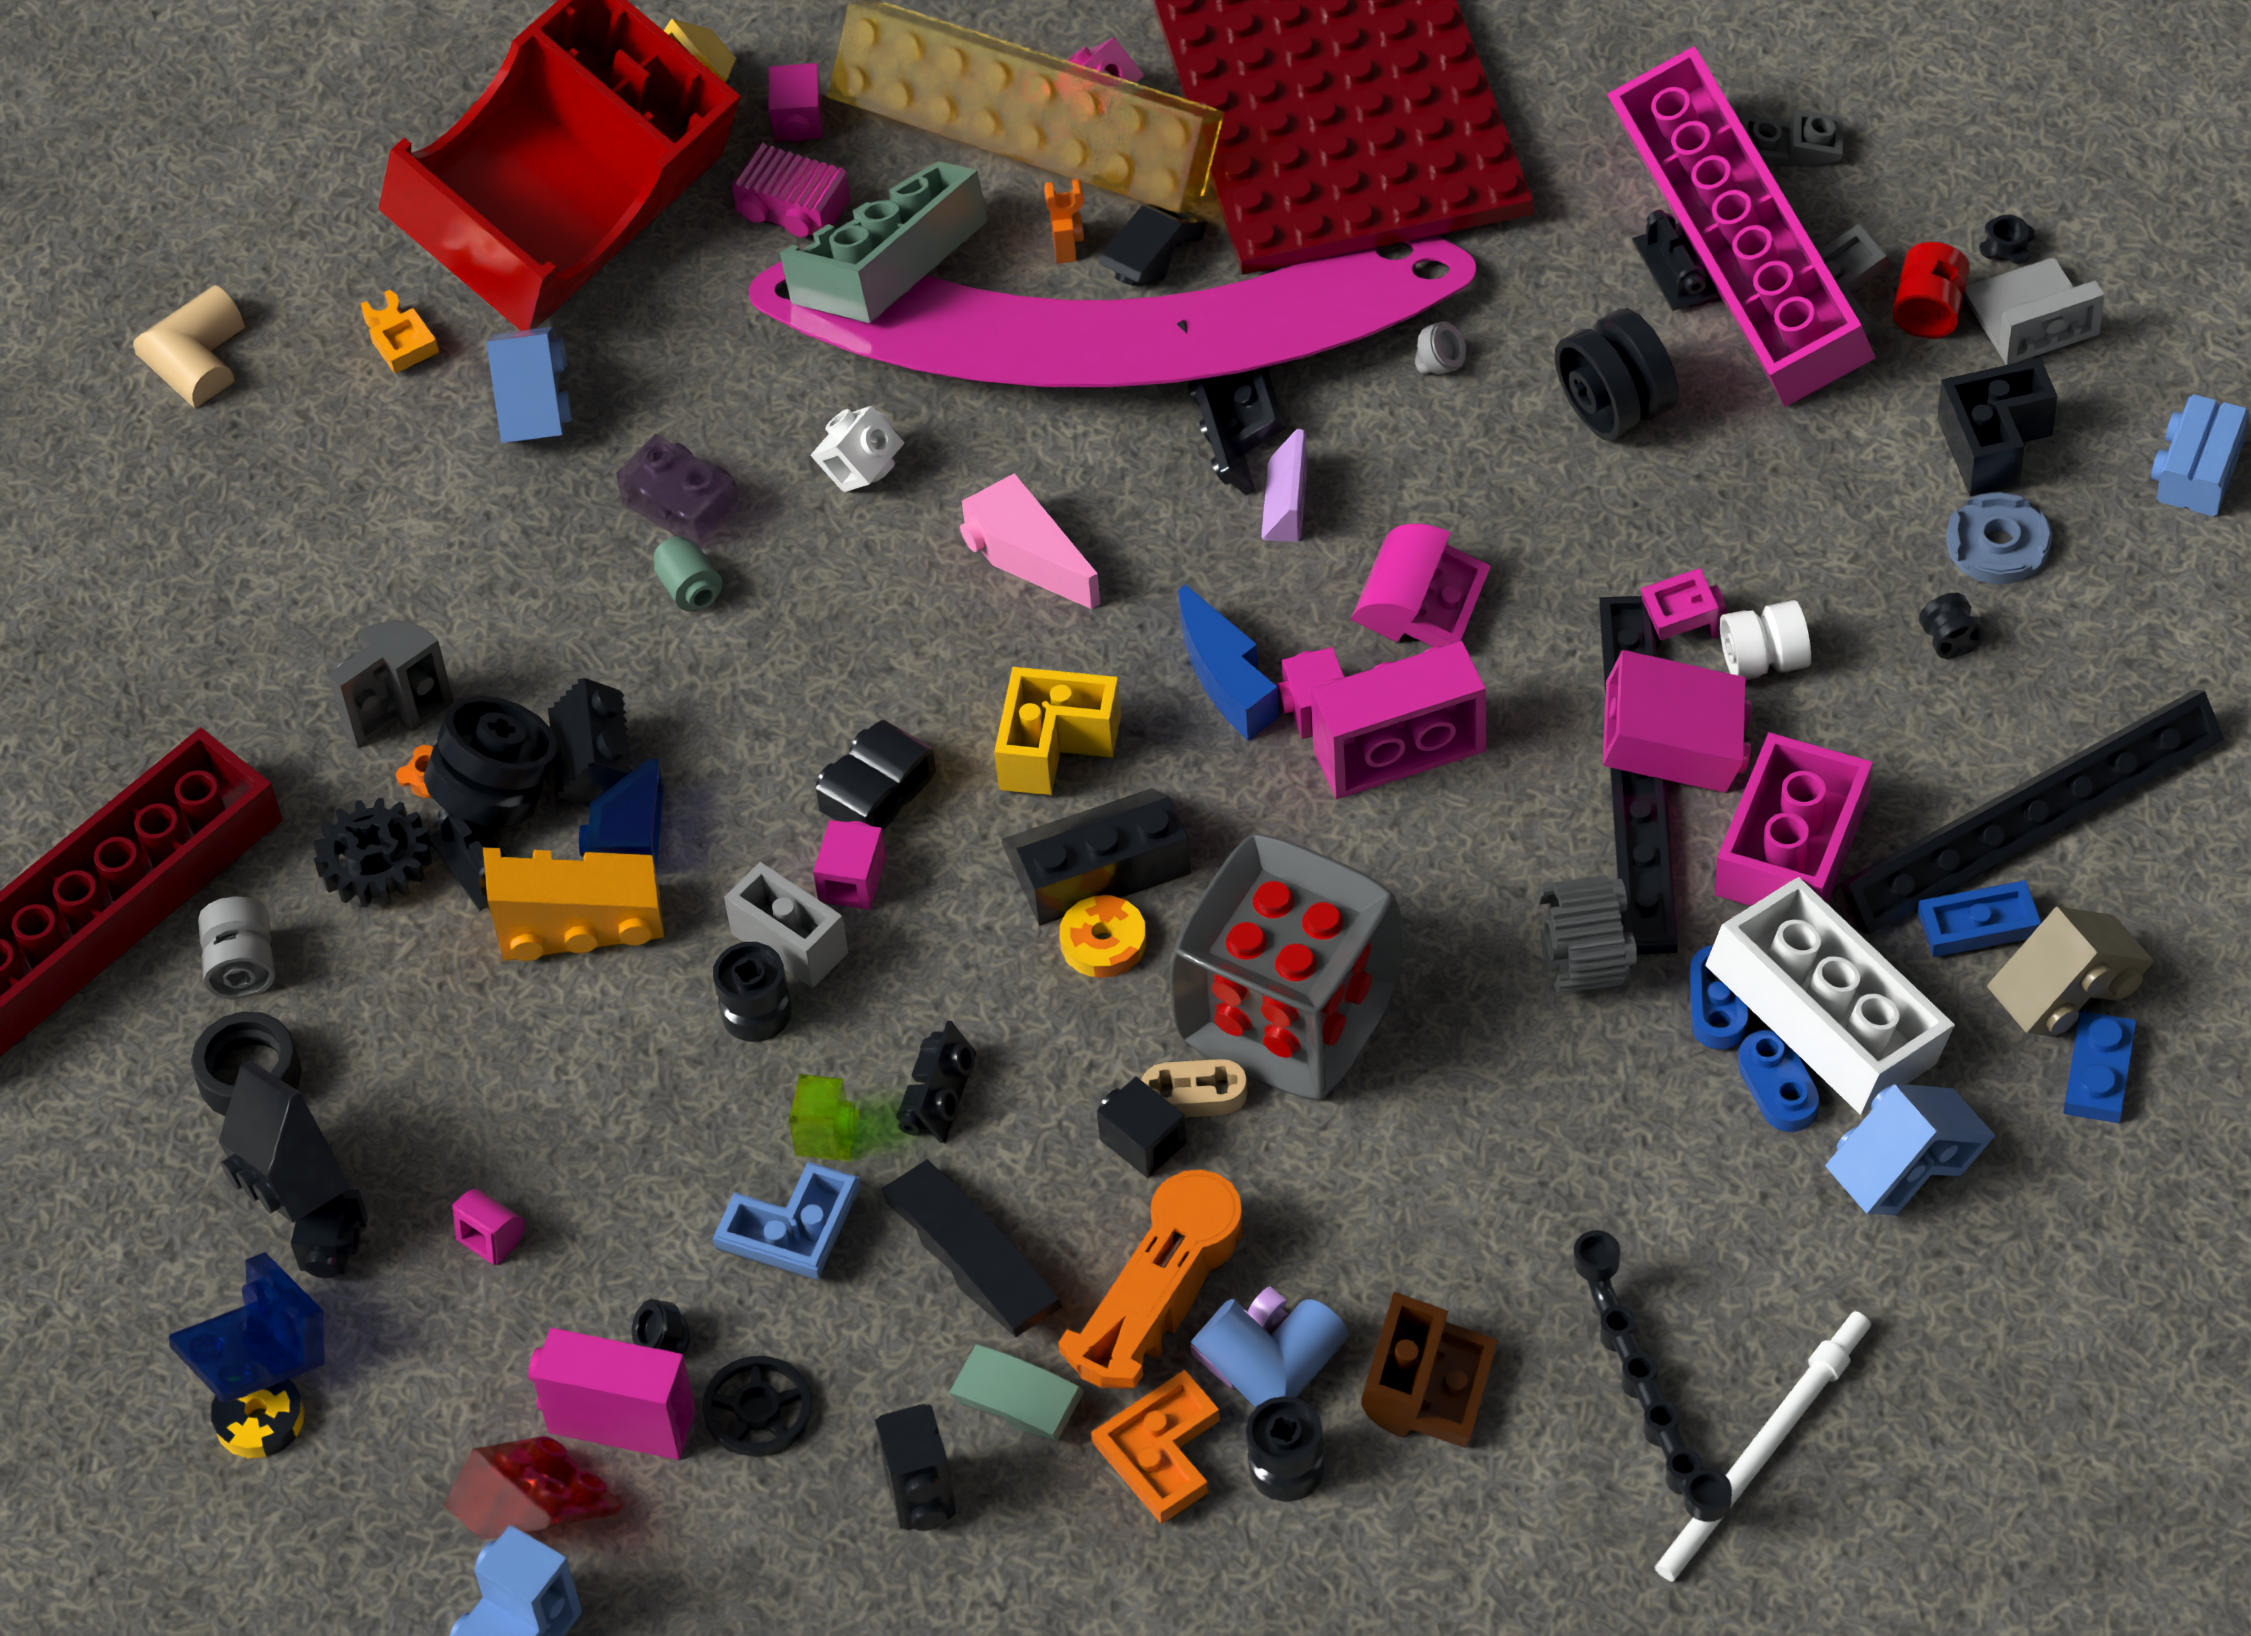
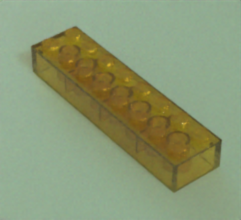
[827,0,1224,213]

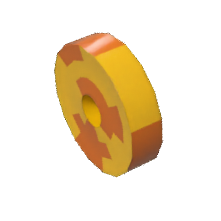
[1060,895,1146,978]

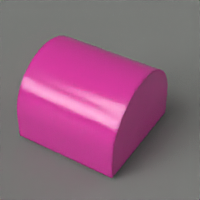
[452,1189,525,1265]

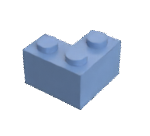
[486,326,572,443]
[1825,1084,1996,1215]
[450,1525,582,1636]

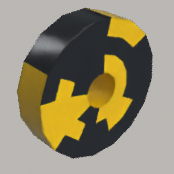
[210,1368,304,1458]

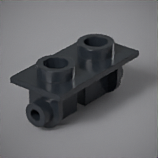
[1632,210,1719,311]
[429,808,506,912]
[896,1021,976,1144]

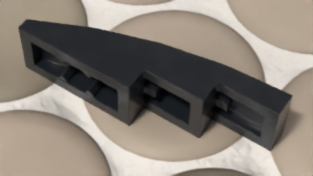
[881,1159,1062,1338]

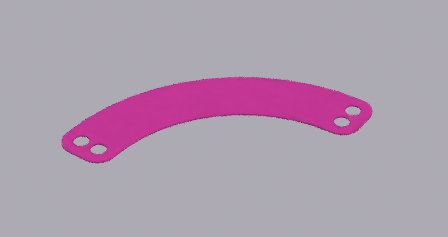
[749,235,1476,387]

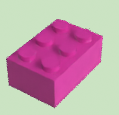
[1311,641,1486,799]
[1715,732,1873,906]

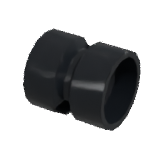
[713,942,792,1042]
[1246,1396,1324,1502]

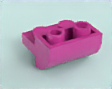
[1350,524,1491,647]

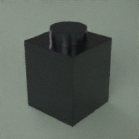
[1097,1076,1187,1178]

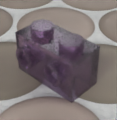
[616,434,740,549]

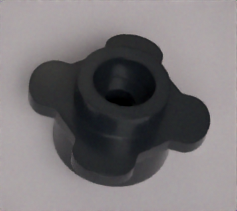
[1979,214,2035,264]

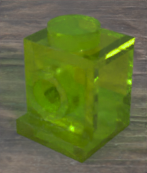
[789,1074,860,1162]

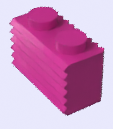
[732,142,850,237]

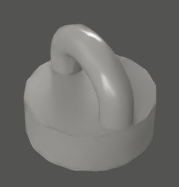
[1415,322,1466,375]

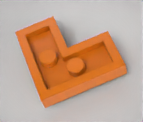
[1091,1370,1220,1525]

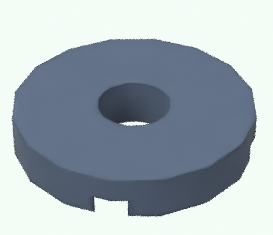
[1946,492,2053,584]

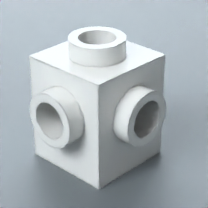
[810,405,904,492]

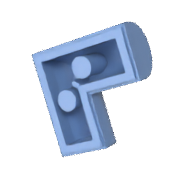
[713,1162,861,1280]
[1191,1299,1349,1408]

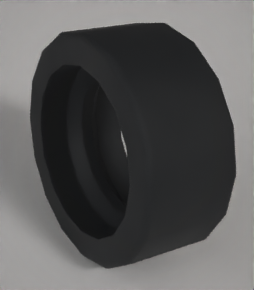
[191,1011,302,1117]

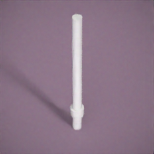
[1655,1311,1871,1582]

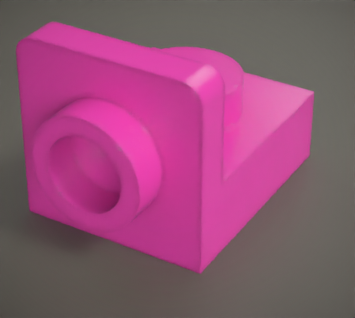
[1641,568,1727,640]

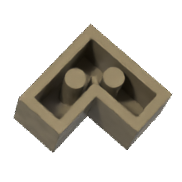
[1986,906,2154,1037]

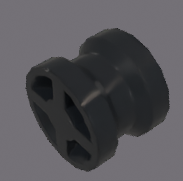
[1919,592,1985,659]

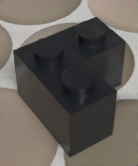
[1937,358,2058,497]

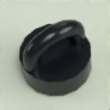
[631,1299,690,1354]

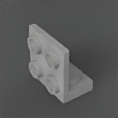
[1963,258,2105,365]

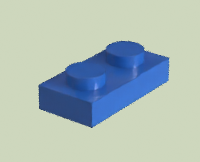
[1918,880,2041,957]
[2063,1011,2136,1124]

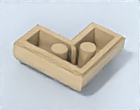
[134,285,245,409]

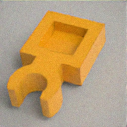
[361,290,439,374]

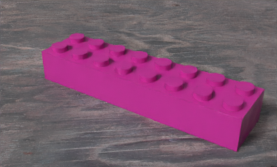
[1607,46,1876,407]

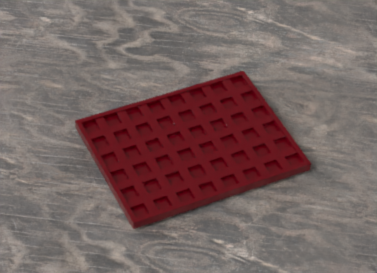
[1153,0,1533,275]

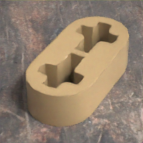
[1142,1059,1247,1118]

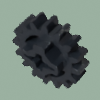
[313,798,432,907]

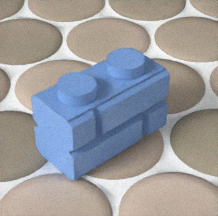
[2151,394,2250,517]

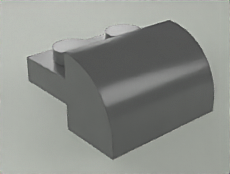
[328,621,454,748]

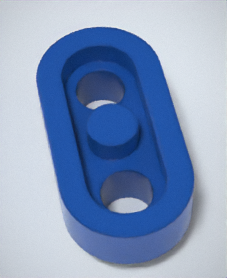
[1690,945,1748,1049]
[1738,1030,1819,1132]

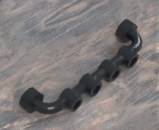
[1574,1230,1732,1522]

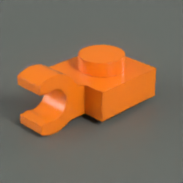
[1044,179,1084,264]

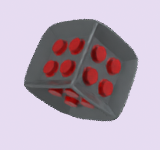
[1169,834,1402,1100]

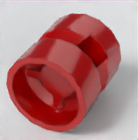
[1892,242,1970,339]

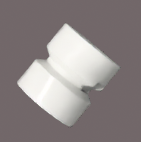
[1720,600,1811,680]

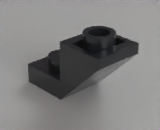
[1098,202,1208,287]

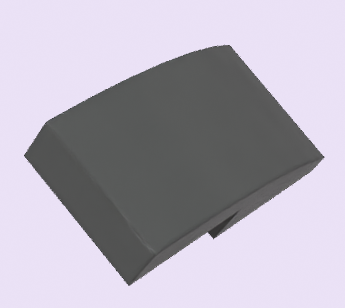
[1739,109,1843,167]

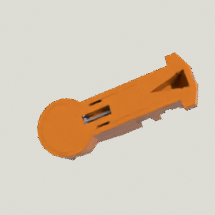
[1058,1169,1243,1389]

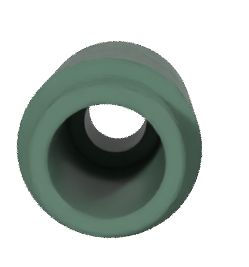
[653,536,722,611]

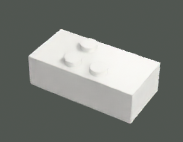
[1705,877,1955,1115]

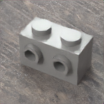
[724,862,849,989]

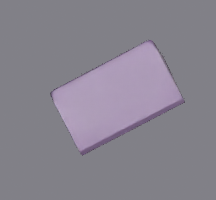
[1261,429,1308,542]

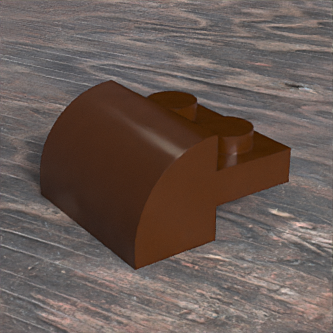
[1361,1292,1498,1448]

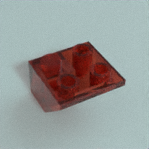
[444,1436,623,1540]

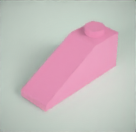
[960,473,1100,609]

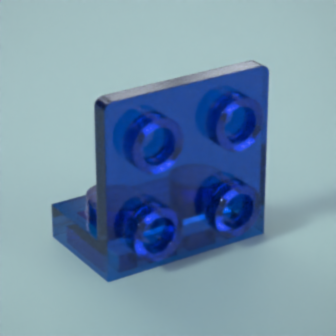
[169,1252,325,1403]

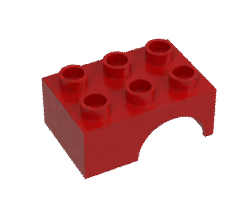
[378,0,741,331]

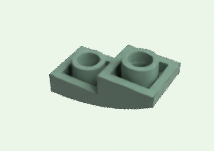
[949,1344,1084,1441]

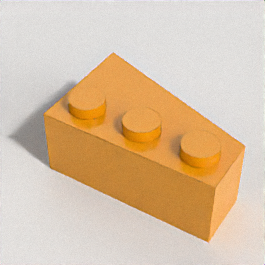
[483,847,665,961]

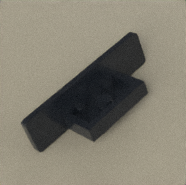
[1177,320,1286,495]

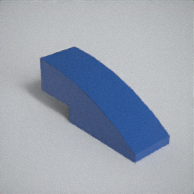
[1178,584,1279,741]

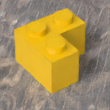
[994,667,1121,795]

